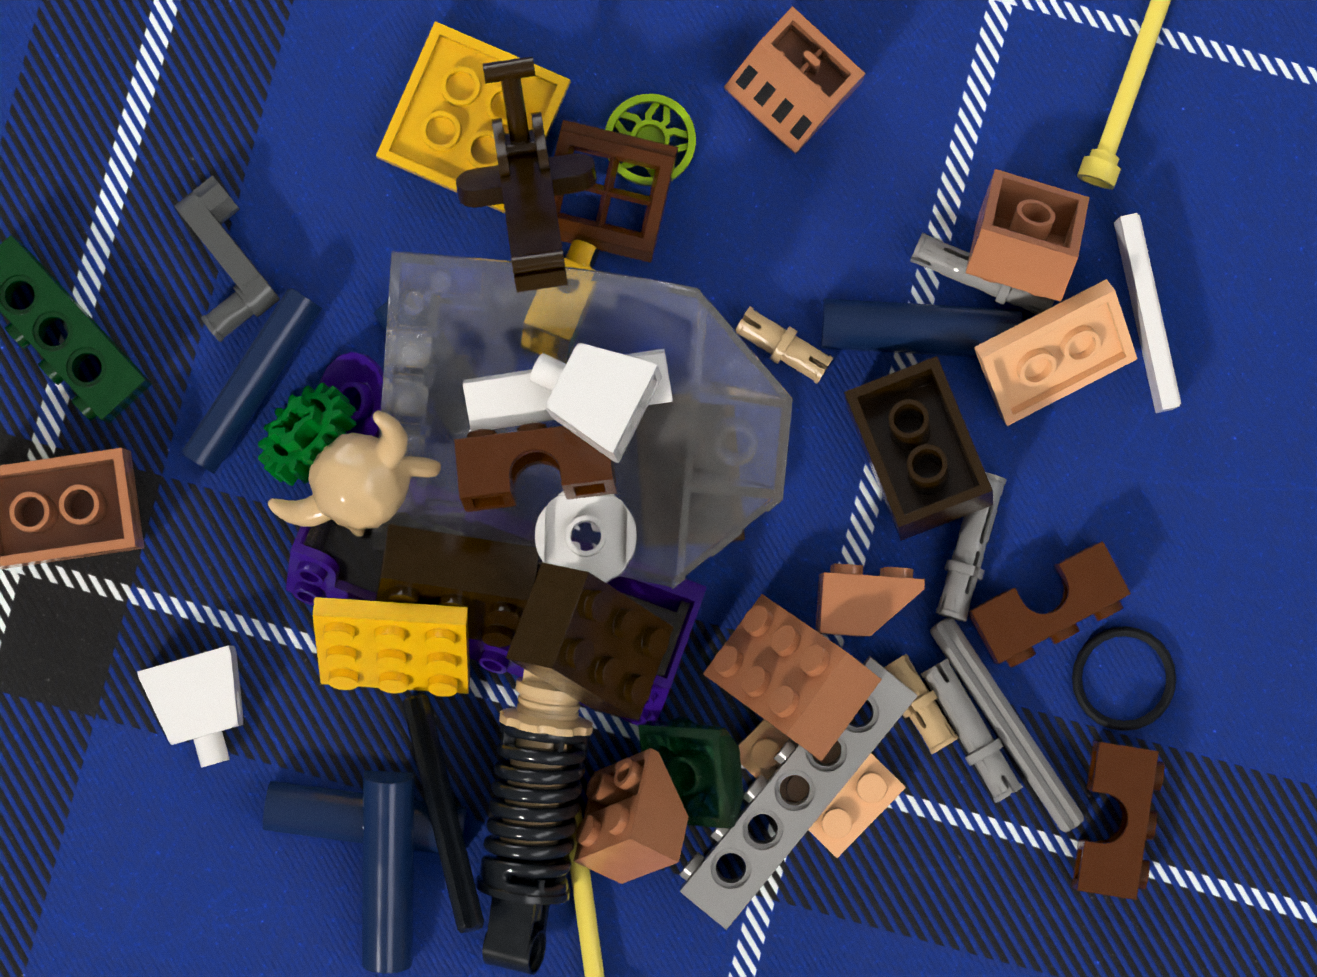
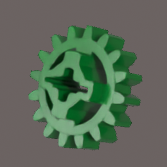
[258,383,356,486]

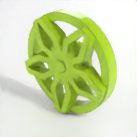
[605,94,696,187]

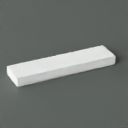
[1114,213,1181,413]
[463,348,673,431]

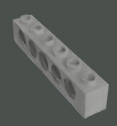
[679,655,918,930]

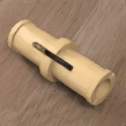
[733,306,834,384]
[884,654,959,754]

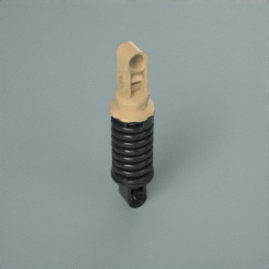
[475,669,593,975]

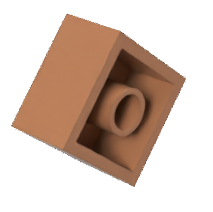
[965,169,1090,302]

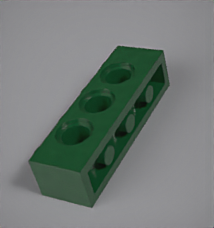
[0,235,153,423]

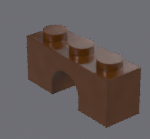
[454,423,617,512]
[968,541,1131,668]
[1071,741,1165,900]

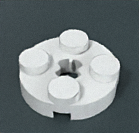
[535,491,637,583]

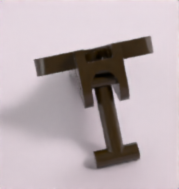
[456,56,597,293]

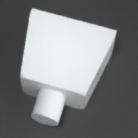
[530,343,662,463]
[137,645,243,768]

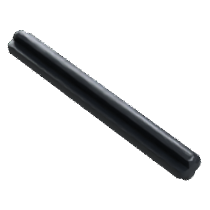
[403,694,484,933]

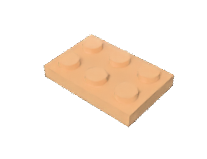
[974,279,1138,426]
[730,719,906,858]

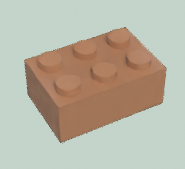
[0,448,144,570]
[703,594,882,761]

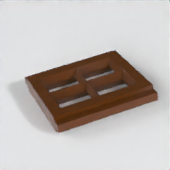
[554,120,679,263]

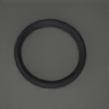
[1072,626,1176,731]

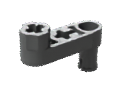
[174,175,280,342]

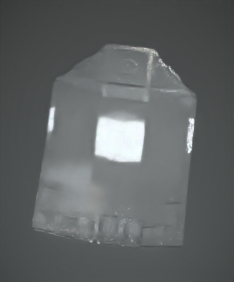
[372,251,793,589]

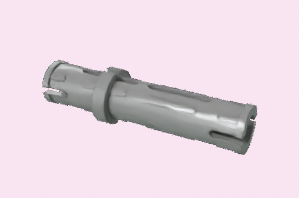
[910,232,1055,315]
[935,472,1007,622]
[921,658,1023,803]

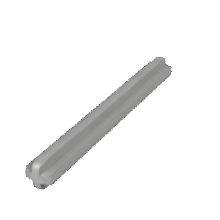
[930,617,1084,832]

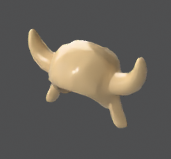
[268,410,441,537]

